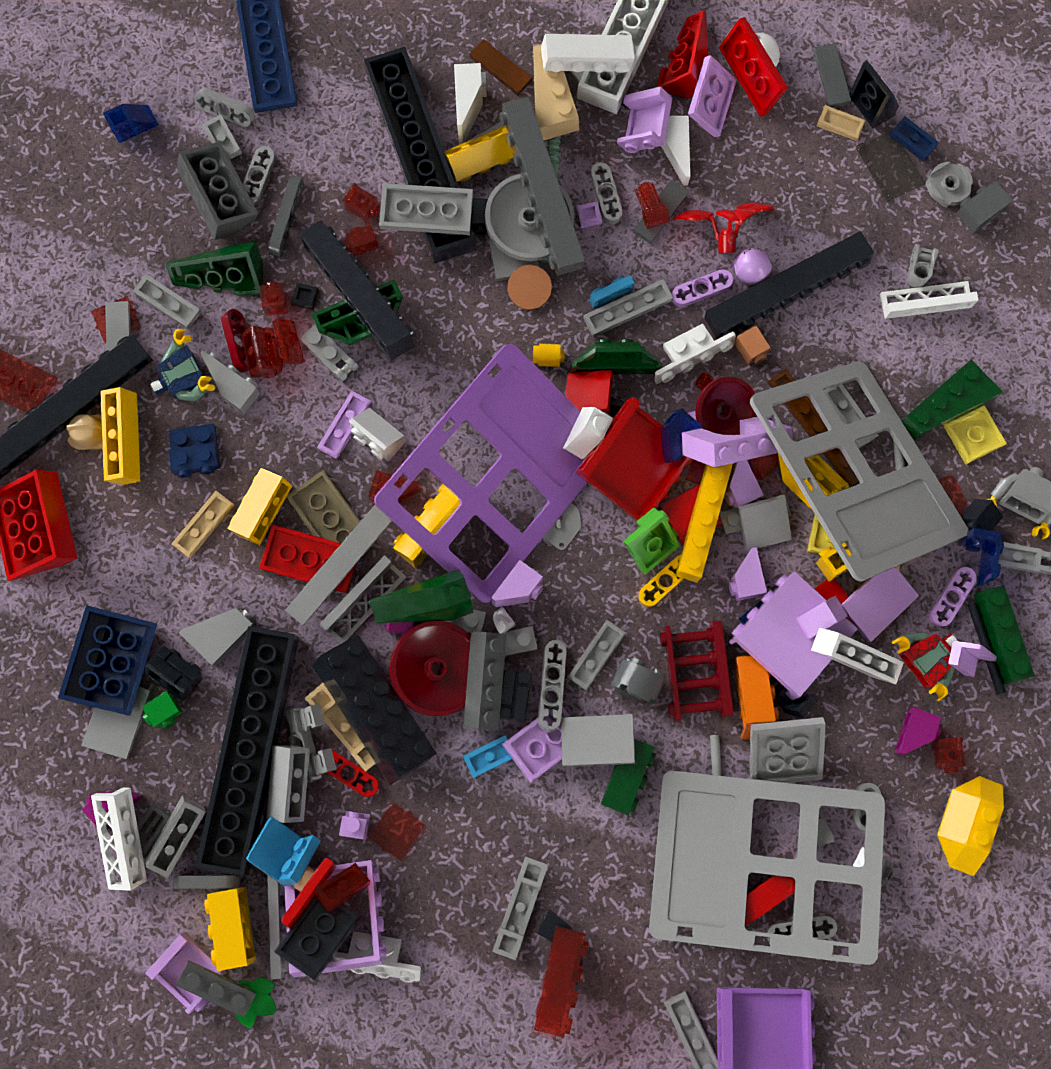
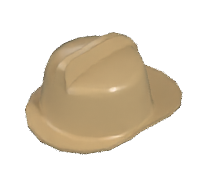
[67,414,103,450]

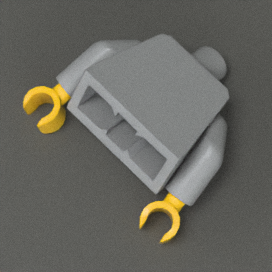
[987,467,1051,539]

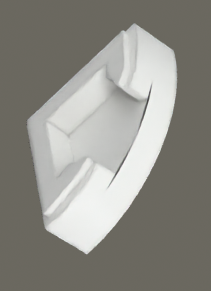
[493,607,515,634]

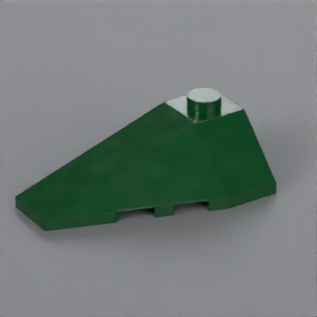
[369,569,474,623]

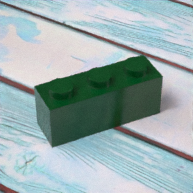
[600,739,656,815]

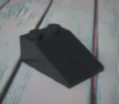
[849,60,899,129]

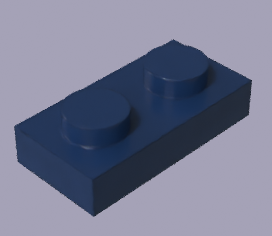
[890,116,939,161]

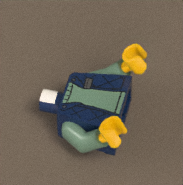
[150,329,215,401]

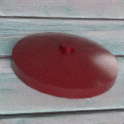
[389,621,471,716]

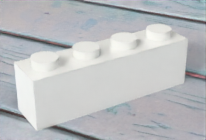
[541,34,635,73]
[811,628,904,684]

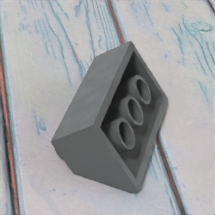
[177,142,258,240]

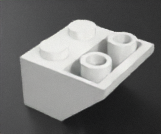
[349,408,406,462]

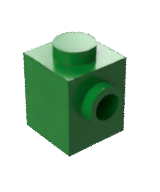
[142,691,184,729]

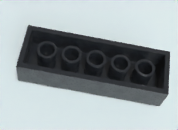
[312,635,437,786]

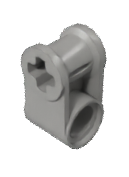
[907,244,938,288]

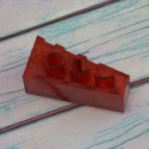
[531,926,589,1042]

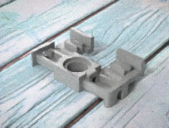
[283,704,336,783]

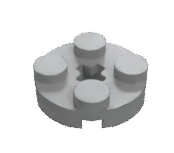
[926,162,973,207]

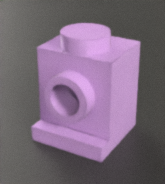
[339,811,370,839]

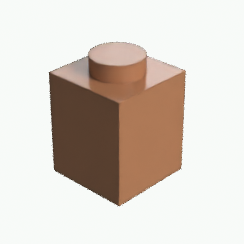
[735,326,771,365]

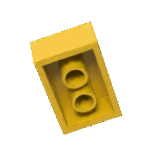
[204,886,256,971]

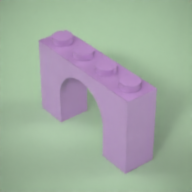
[682,417,792,467]

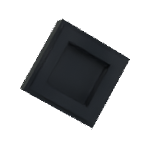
[291,283,319,310]

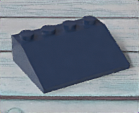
[58,605,157,716]

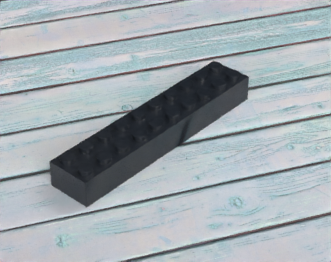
[364,47,476,264]
[195,626,299,876]

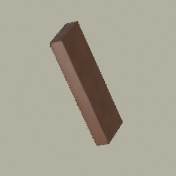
[469,39,532,96]

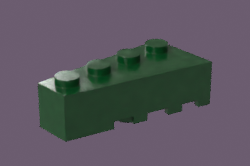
[902,359,1003,440]

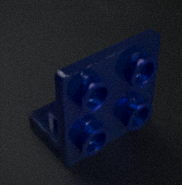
[959,528,1004,586]

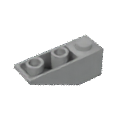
[200,350,260,415]

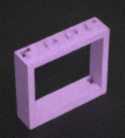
[284,860,387,977]

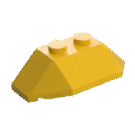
[778,440,850,509]
[937,776,1004,876]

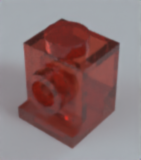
[342,183,379,221]
[343,220,379,257]
[933,737,965,773]

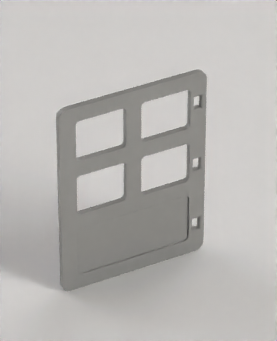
[750,361,968,581]
[649,771,885,965]

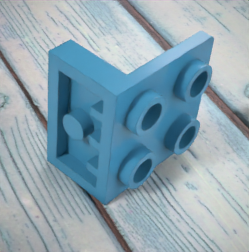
[246,817,321,886]

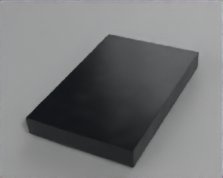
[274,888,361,982]

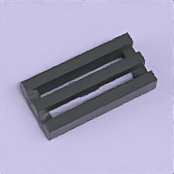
[137,803,171,858]

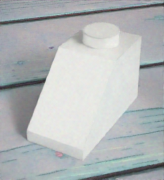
[563,407,613,459]

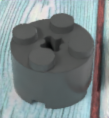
[610,658,666,707]

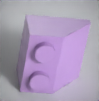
[491,560,543,607]

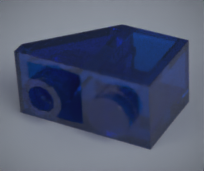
[103,104,159,144]
[661,408,702,463]

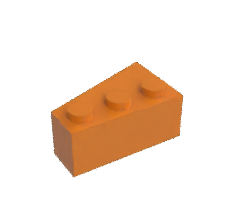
[734,656,779,740]

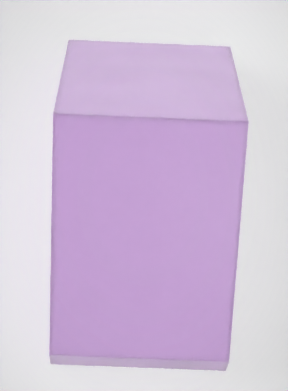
[796,596,848,639]

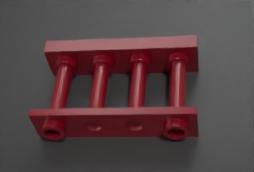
[660,621,734,722]

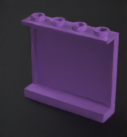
[717,987,816,1069]

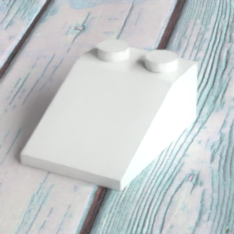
[454,63,487,145]

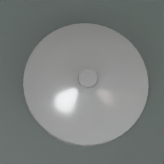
[485,174,574,261]

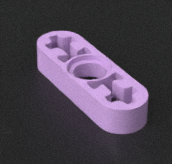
[672,270,733,307]
[929,567,976,627]

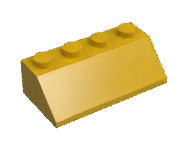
[393,484,460,569]

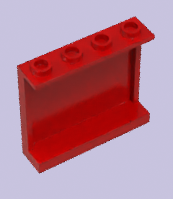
[575,397,694,521]

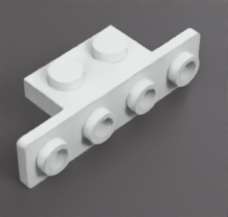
[655,324,736,384]
[330,931,421,982]

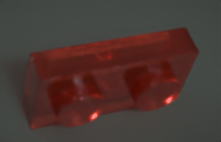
[314,863,370,912]

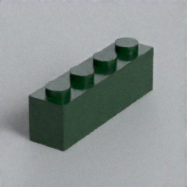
[974,585,1035,684]

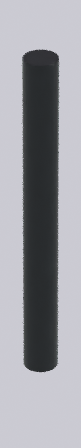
[968,602,1006,695]

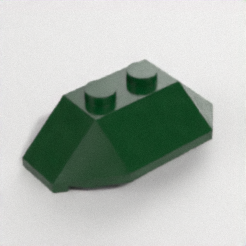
[311,279,403,346]
[571,339,663,375]

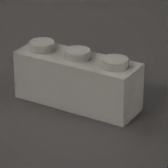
[266,745,310,823]
[145,795,206,878]

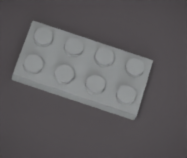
[379,183,473,235]

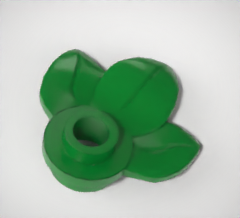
[235,977,276,1028]

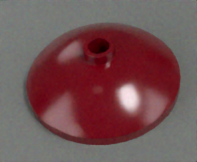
[695,377,757,435]

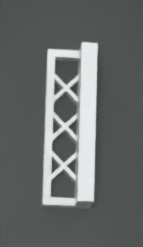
[880,281,978,319]
[91,788,147,891]

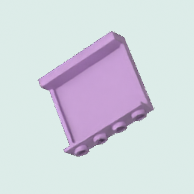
[729,571,857,700]

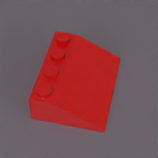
[0,470,78,581]

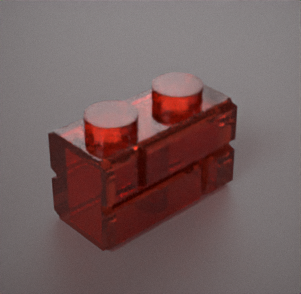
[241,326,283,378]

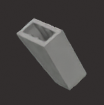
[179,608,256,667]

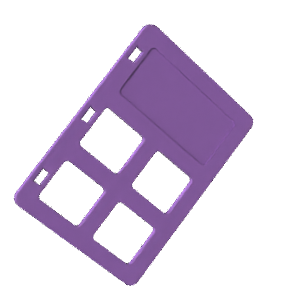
[374,344,587,603]

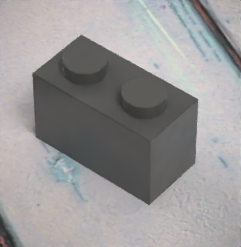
[956,181,1013,233]

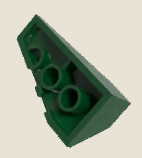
[165,241,263,296]

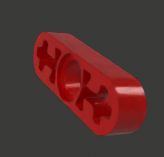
[318,750,379,797]

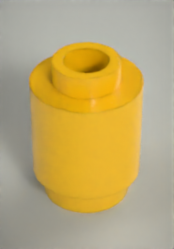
[533,343,565,367]

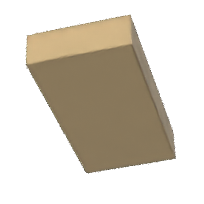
[817,105,865,141]

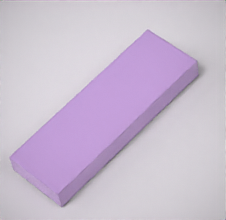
[317,391,372,460]

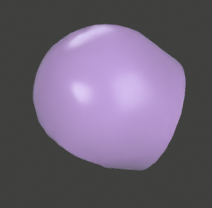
[734,248,772,285]

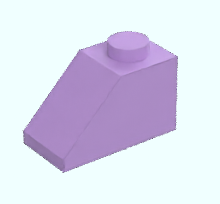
[724,460,763,508]
[729,547,767,601]

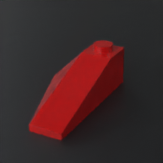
[657,10,708,98]

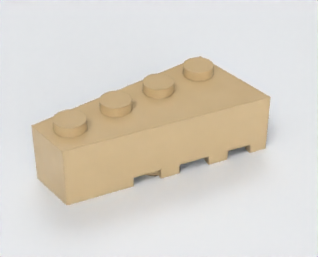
[533,44,579,140]

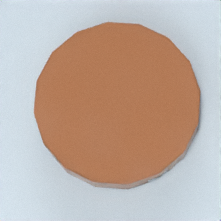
[507,264,552,310]

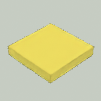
[943,405,1007,465]

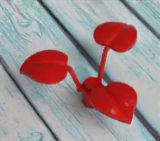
[673,202,774,253]

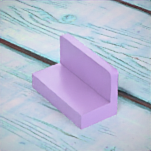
[948,641,997,677]

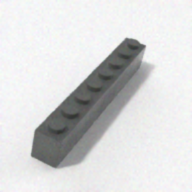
[499,96,585,276]

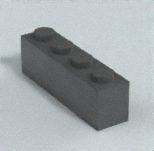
[463,631,506,730]

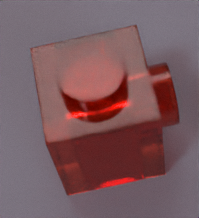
[260,282,288,316]

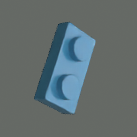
[589,275,634,309]
[463,735,512,778]

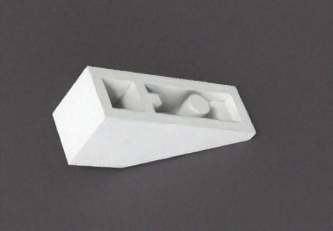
[661,116,690,186]

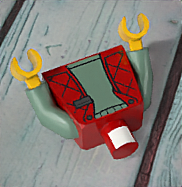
[892,632,957,701]

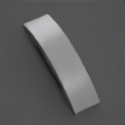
[492,856,548,960]

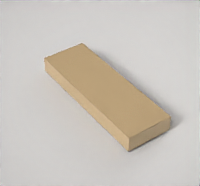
[172,491,235,559]

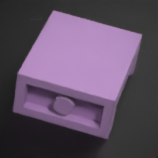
[617,86,672,153]
[145,933,227,1014]

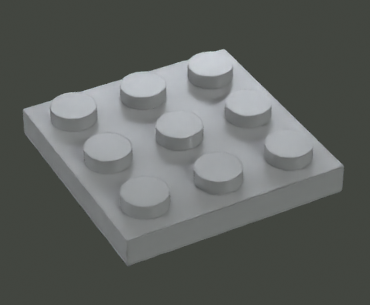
[750,717,826,783]

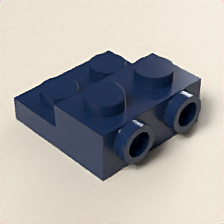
[169,423,220,478]

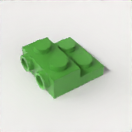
[623,508,680,575]

